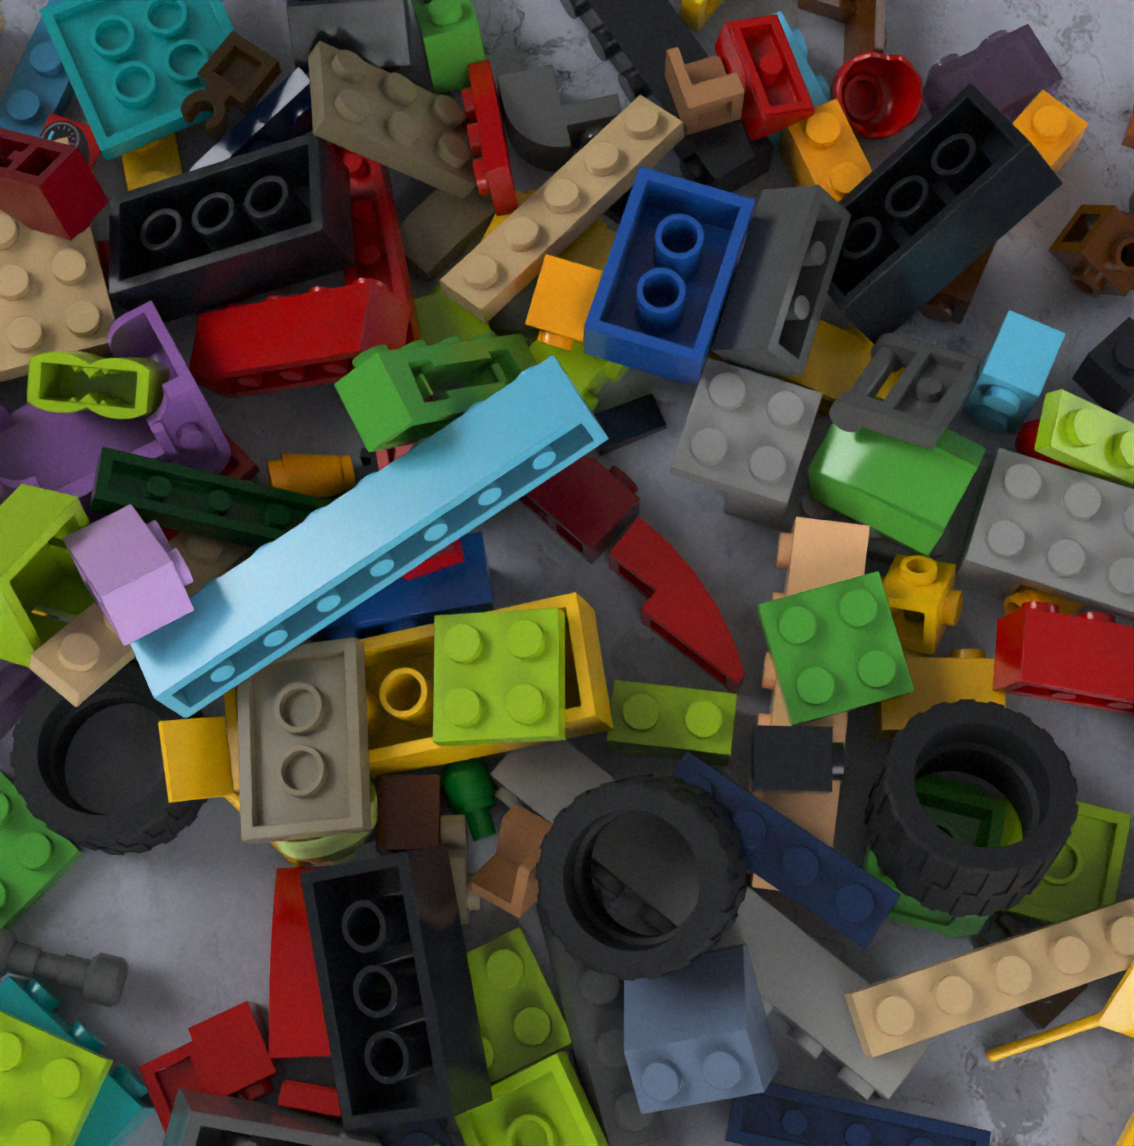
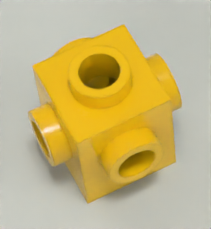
[880,554,964,655]

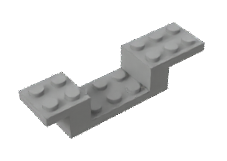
[670,358,1134,620]

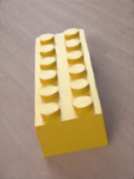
[224,592,614,793]

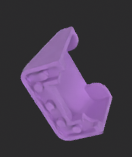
[0,301,231,523]

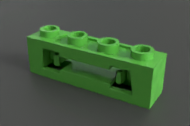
[334,331,538,452]

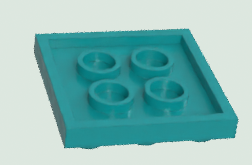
[39,0,264,161]

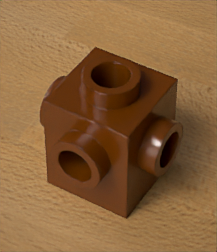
[1048,204,1134,297]

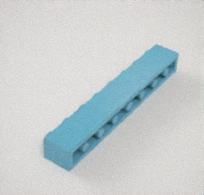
[130,355,609,719]

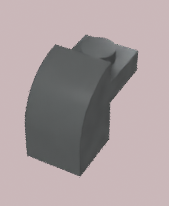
[497,64,622,172]

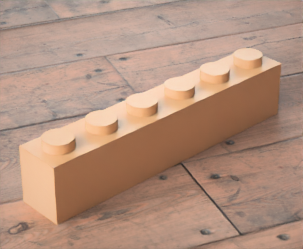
[746,517,870,891]

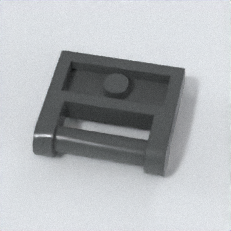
[829,332,981,450]

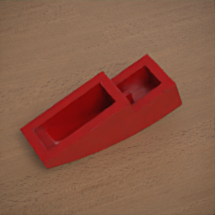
[609,517,745,693]
[269,866,331,1058]

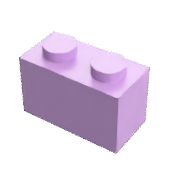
[62,504,194,646]

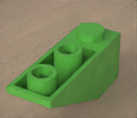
[410,0,485,94]

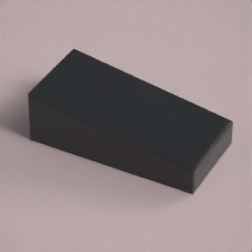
[594,394,667,456]

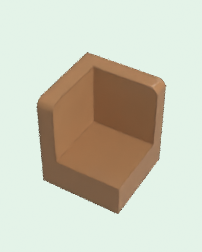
[665,47,744,136]
[469,804,553,919]

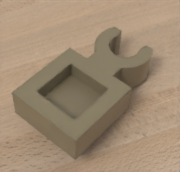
[440,815,481,926]

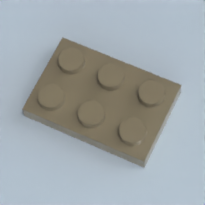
[308,41,477,200]
[237,637,372,844]

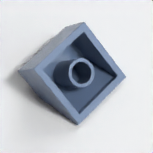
[624,943,780,1114]

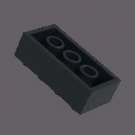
[827,83,1063,344]
[109,132,355,323]
[300,844,493,1130]

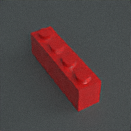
[189,278,411,399]
[992,601,1134,715]

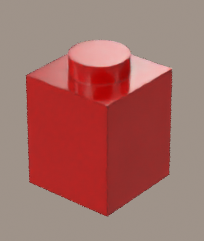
[188,1001,286,1101]

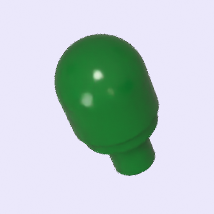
[441,758,497,842]

